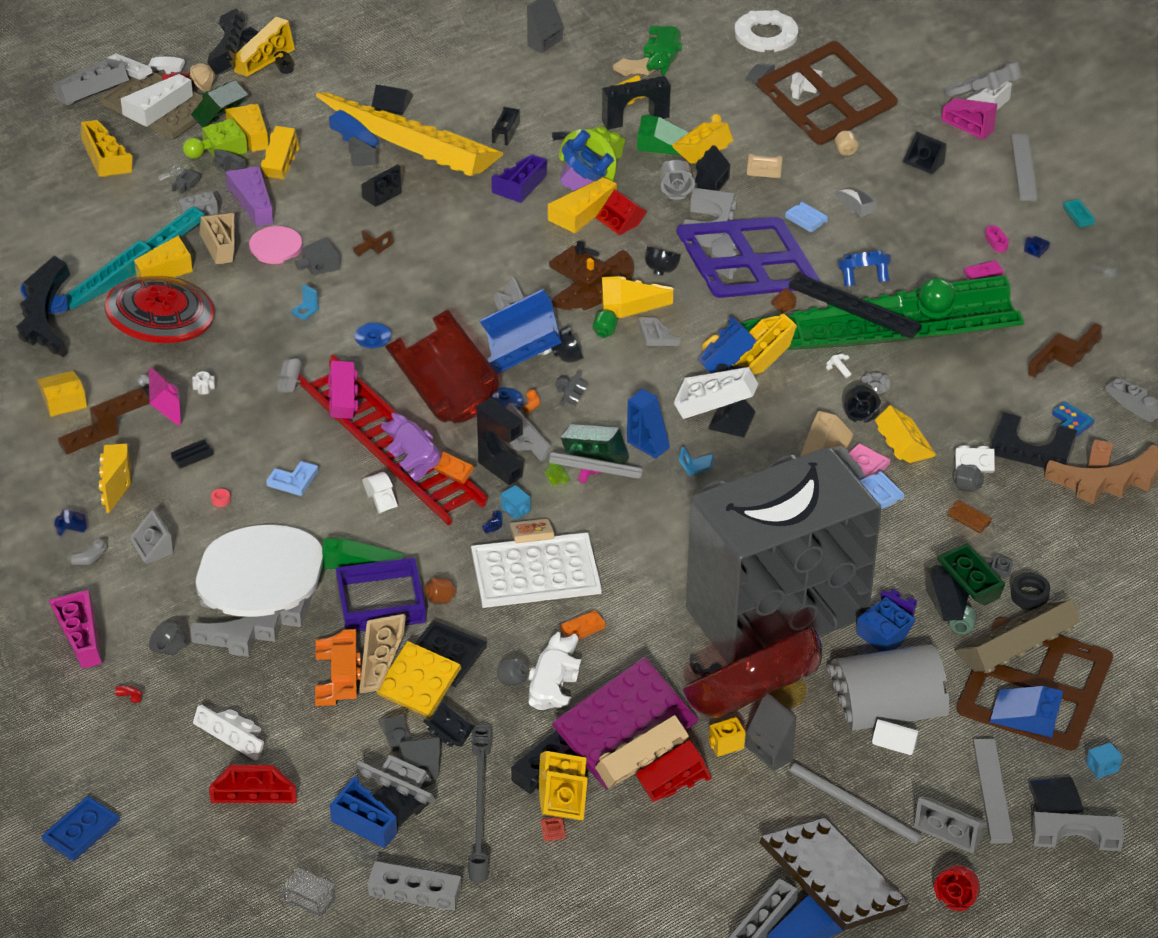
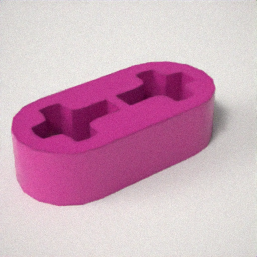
[985,225,1009,252]

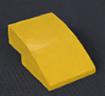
[539,751,588,821]

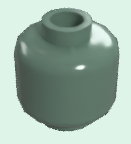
[949,605,977,635]

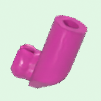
[578,469,601,483]

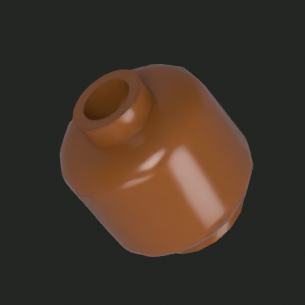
[425,578,456,604]

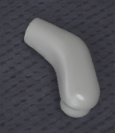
[71,539,106,565]

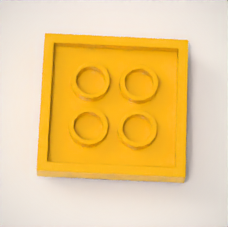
[376,641,461,718]

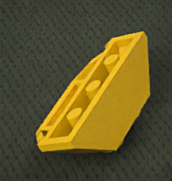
[732,314,797,375]

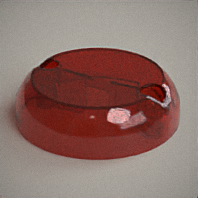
[682,626,822,719]

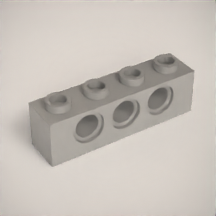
[368,861,462,911]

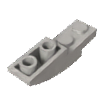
[1105,378,1158,422]

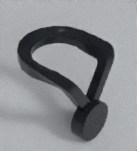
[690,660,723,687]

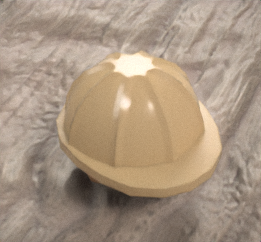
[188,63,215,92]

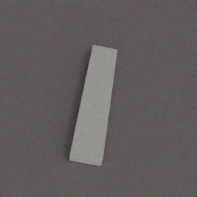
[1011,134,1037,201]
[973,739,1013,844]

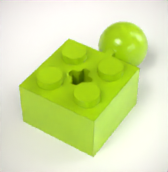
[183,118,248,159]

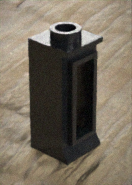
[492,107,520,146]

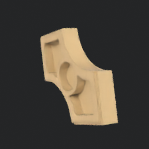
[613,57,655,76]

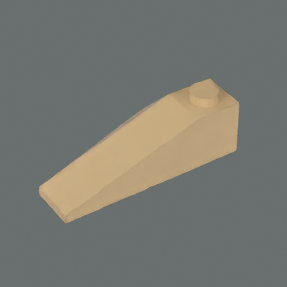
[359,614,406,693]

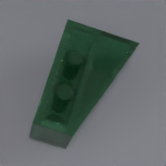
[561,424,630,465]

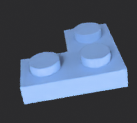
[266,461,319,496]

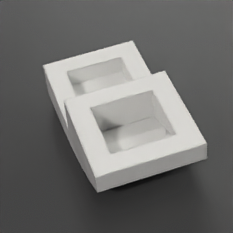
[148,57,185,74]

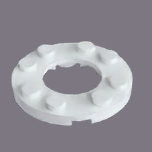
[734,10,798,52]

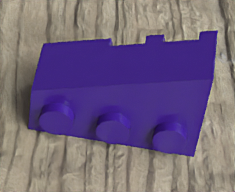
[491,154,547,203]

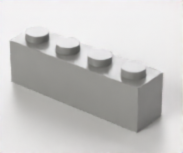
[729,879,798,938]

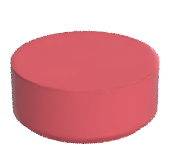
[211,489,231,507]

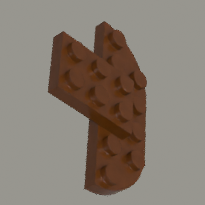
[549,245,634,310]

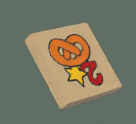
[509,519,554,543]

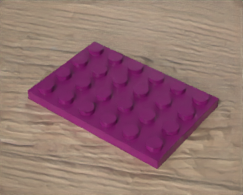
[552,657,698,790]

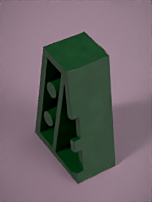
[191,81,248,128]

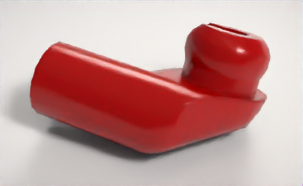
[115,686,143,703]

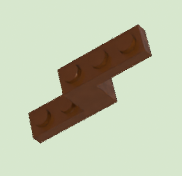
[1028,323,1102,378]
[58,388,150,455]

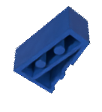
[697,316,757,374]
[627,389,670,459]

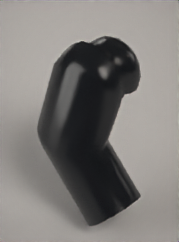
[552,131,573,141]

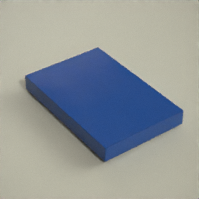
[41,796,120,862]

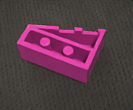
[942,98,998,140]
[328,361,358,419]

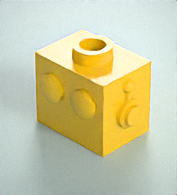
[709,717,745,757]

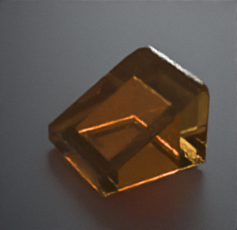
[771,288,797,313]

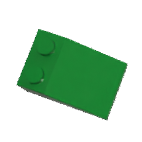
[637,115,689,155]

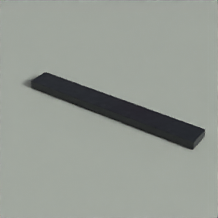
[789,273,922,339]

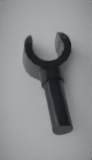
[575,241,599,257]

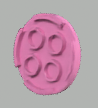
[249,226,302,264]

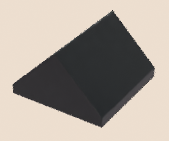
[371,84,413,115]
[903,132,947,175]
[709,399,756,438]

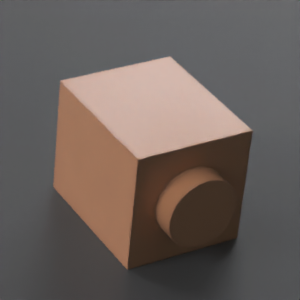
[1088,440,1113,468]

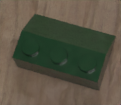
[937,543,1006,606]

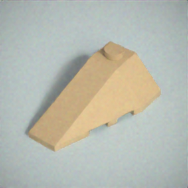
[800,411,853,456]

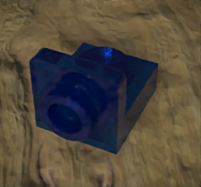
[1024,236,1050,258]

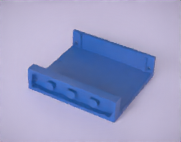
[479,289,562,374]

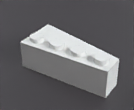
[120,74,193,127]
[674,367,758,419]

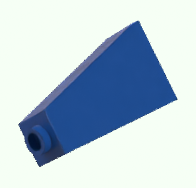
[767,895,843,938]

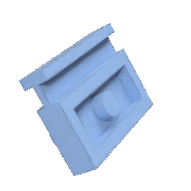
[785,202,828,232]
[859,471,904,509]

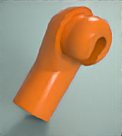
[522,389,540,414]

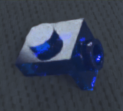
[54,509,87,536]

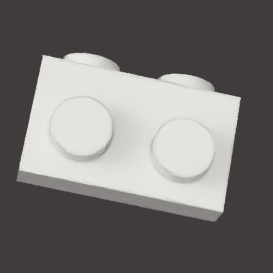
[954,445,995,473]

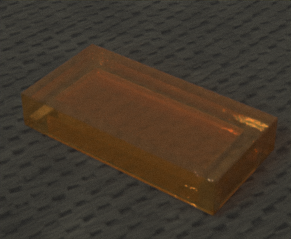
[948,501,992,533]

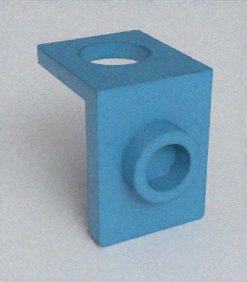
[291,284,319,320]
[678,447,714,476]

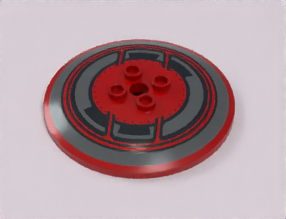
[105,276,214,343]

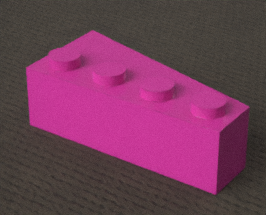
[49,590,102,669]

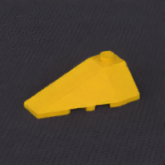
[602,276,674,318]

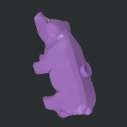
[381,413,441,482]

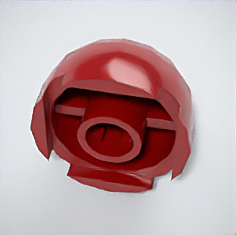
[934,865,980,911]

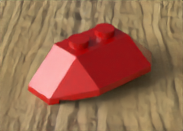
[209,765,297,803]

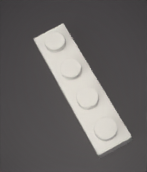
[108,53,153,80]

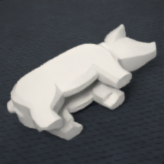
[528,632,581,710]

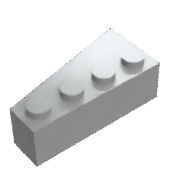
[53,58,129,105]

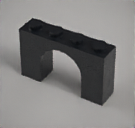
[602,76,671,130]
[477,398,523,485]
[991,412,1077,469]

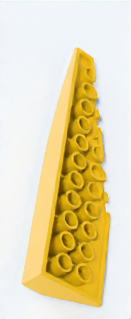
[316,92,504,176]

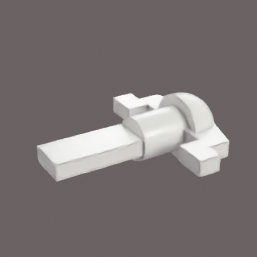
[826,353,851,378]

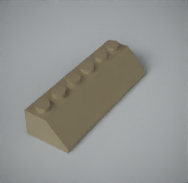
[955,599,1081,673]

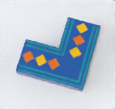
[1052,401,1095,438]

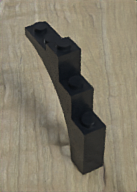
[16,255,71,358]

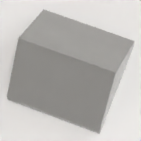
[130,509,173,564]

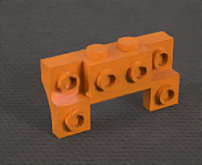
[315,629,361,706]

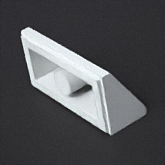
[872,719,918,755]

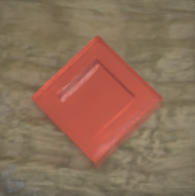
[540,817,565,842]

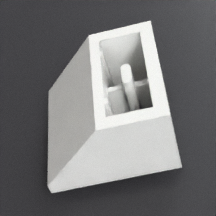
[966,81,1012,110]

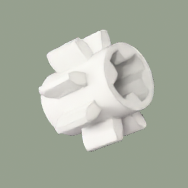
[192,371,215,394]

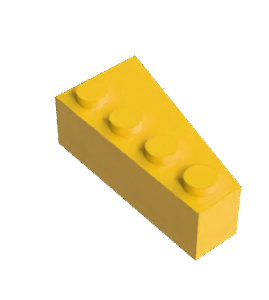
[233,17,295,77]
[81,120,132,177]
[548,177,617,233]

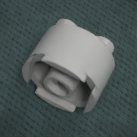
[658,160,695,200]

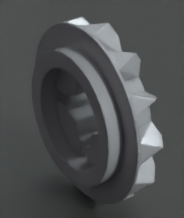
[861,371,890,394]

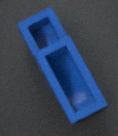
[329,110,379,148]

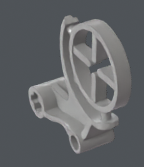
[944,60,1023,96]

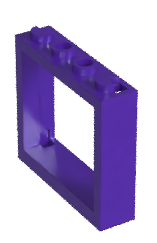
[336,558,426,632]

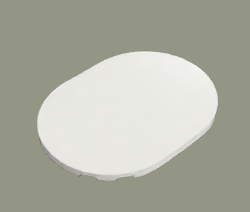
[196,525,323,617]

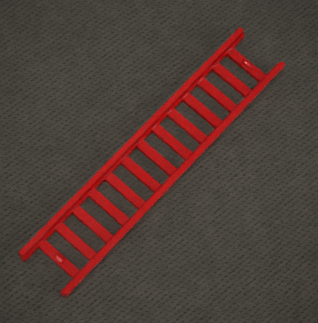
[298,355,487,526]

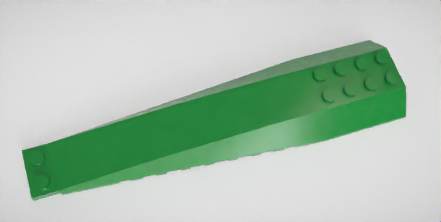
[726,275,1024,350]

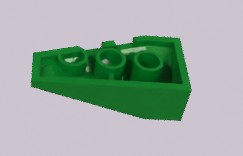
[322,538,404,569]

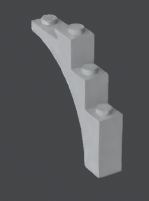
[190,592,314,657]

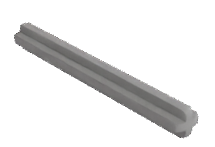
[549,452,642,479]

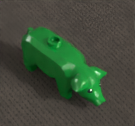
[643,26,682,76]

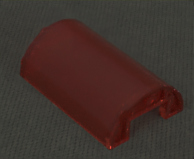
[385,309,499,423]

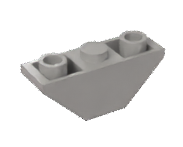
[711,233,737,279]

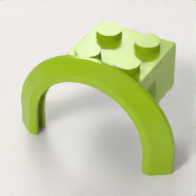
[558,126,626,181]

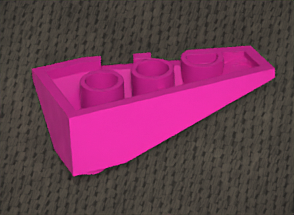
[149,367,181,426]

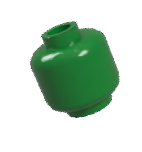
[592,310,618,338]

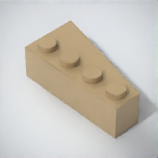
[595,715,689,789]

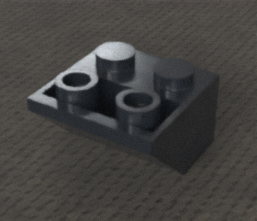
[695,145,730,191]
[361,164,401,207]

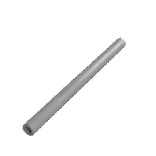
[790,763,922,845]

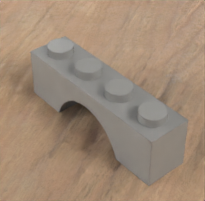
[1032,812,1124,851]

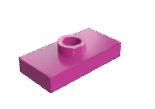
[964,261,1004,280]

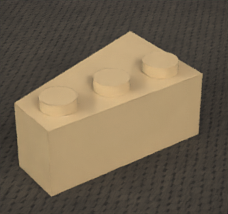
[199,213,234,264]

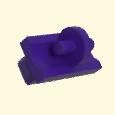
[881,589,917,617]

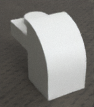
[790,69,822,99]
[362,472,398,514]

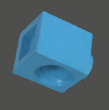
[501,485,531,520]
[1086,743,1122,779]

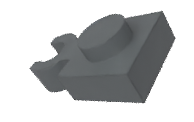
[171,169,200,194]

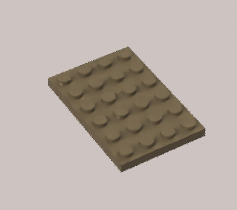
[99,71,203,139]

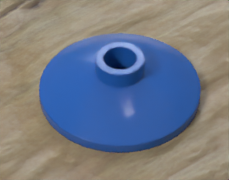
[355,323,391,348]
[486,387,523,410]

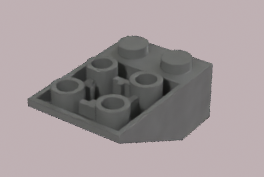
[527,0,563,53]
[745,692,796,771]

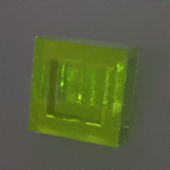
[544,462,570,486]

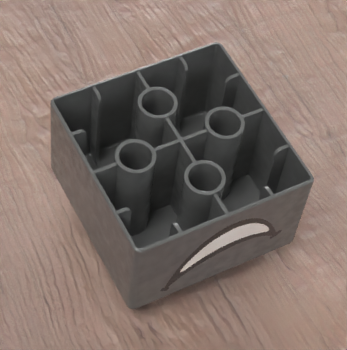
[686,447,881,670]

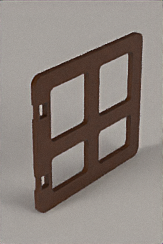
[757,41,898,145]
[957,618,1113,750]

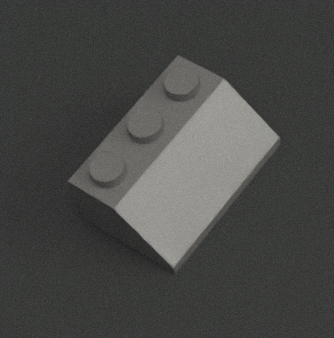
[914,796,987,854]

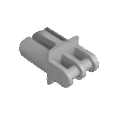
[276,359,302,393]

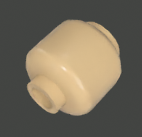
[834,131,859,156]

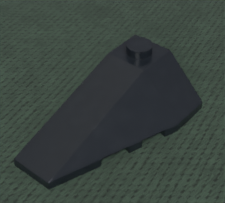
[926,565,970,621]

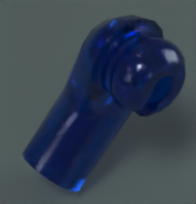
[482,511,502,533]

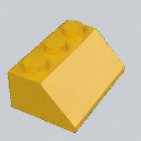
[672,122,733,163]
[874,405,936,463]

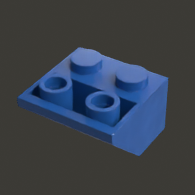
[857,597,916,652]

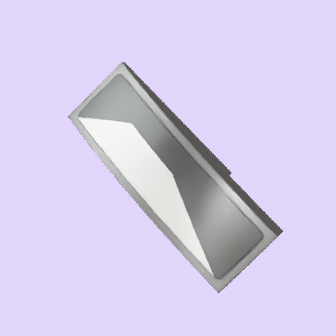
[834,187,877,217]

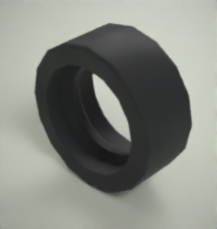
[1011,573,1051,610]

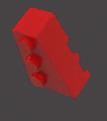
[635,740,712,802]

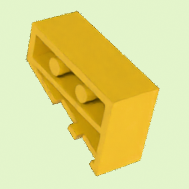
[225,104,268,152]
[261,126,300,180]
[134,236,193,278]

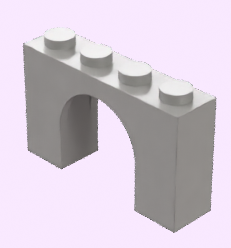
[681,188,737,247]

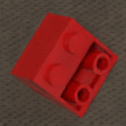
[595,189,648,235]

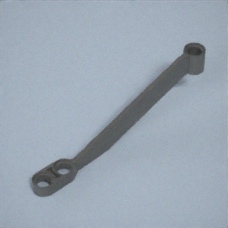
[468,725,491,882]

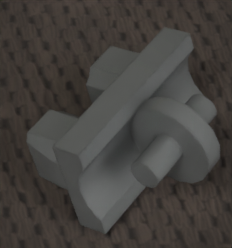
[555,372,588,407]

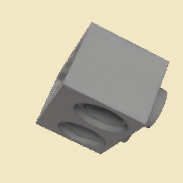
[178,191,218,216]

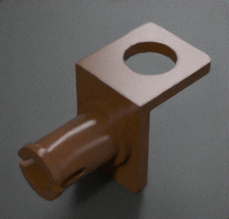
[353,230,394,257]

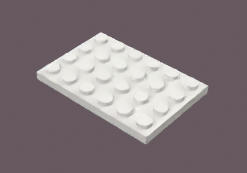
[471,532,602,608]

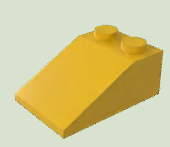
[37,371,87,417]

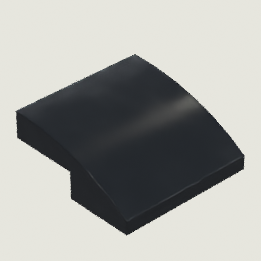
[1029,777,1083,814]
[372,785,429,827]

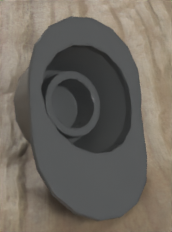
[149,622,187,655]

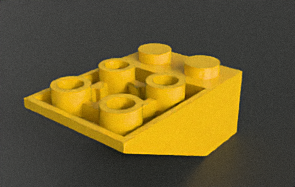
[99,444,131,513]

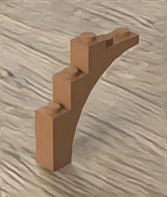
[1045,444,1158,504]

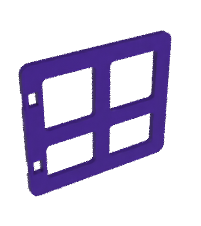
[676,217,821,298]

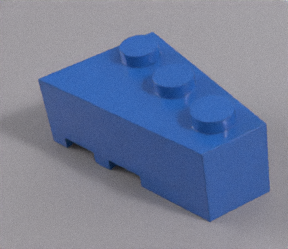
[330,776,397,848]

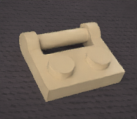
[747,154,783,178]

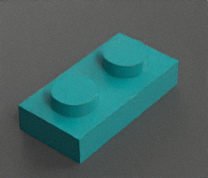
[1063,199,1095,228]

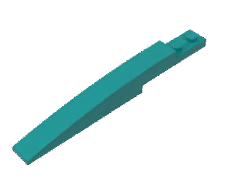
[66,206,205,310]

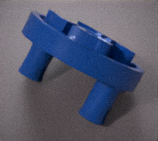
[562,129,614,181]
[837,250,891,286]

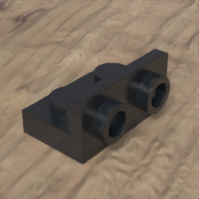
[423,702,475,747]

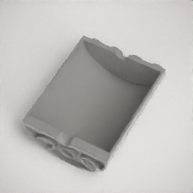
[827,644,949,731]

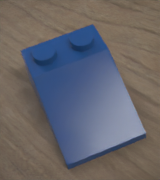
[990,686,1064,738]

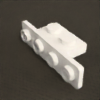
[193,705,264,761]

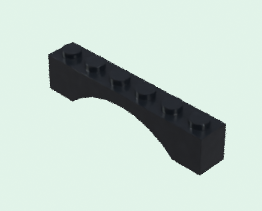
[207,8,245,74]

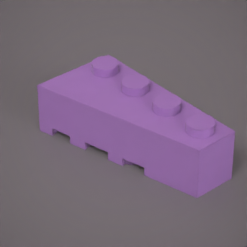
[226,166,273,226]

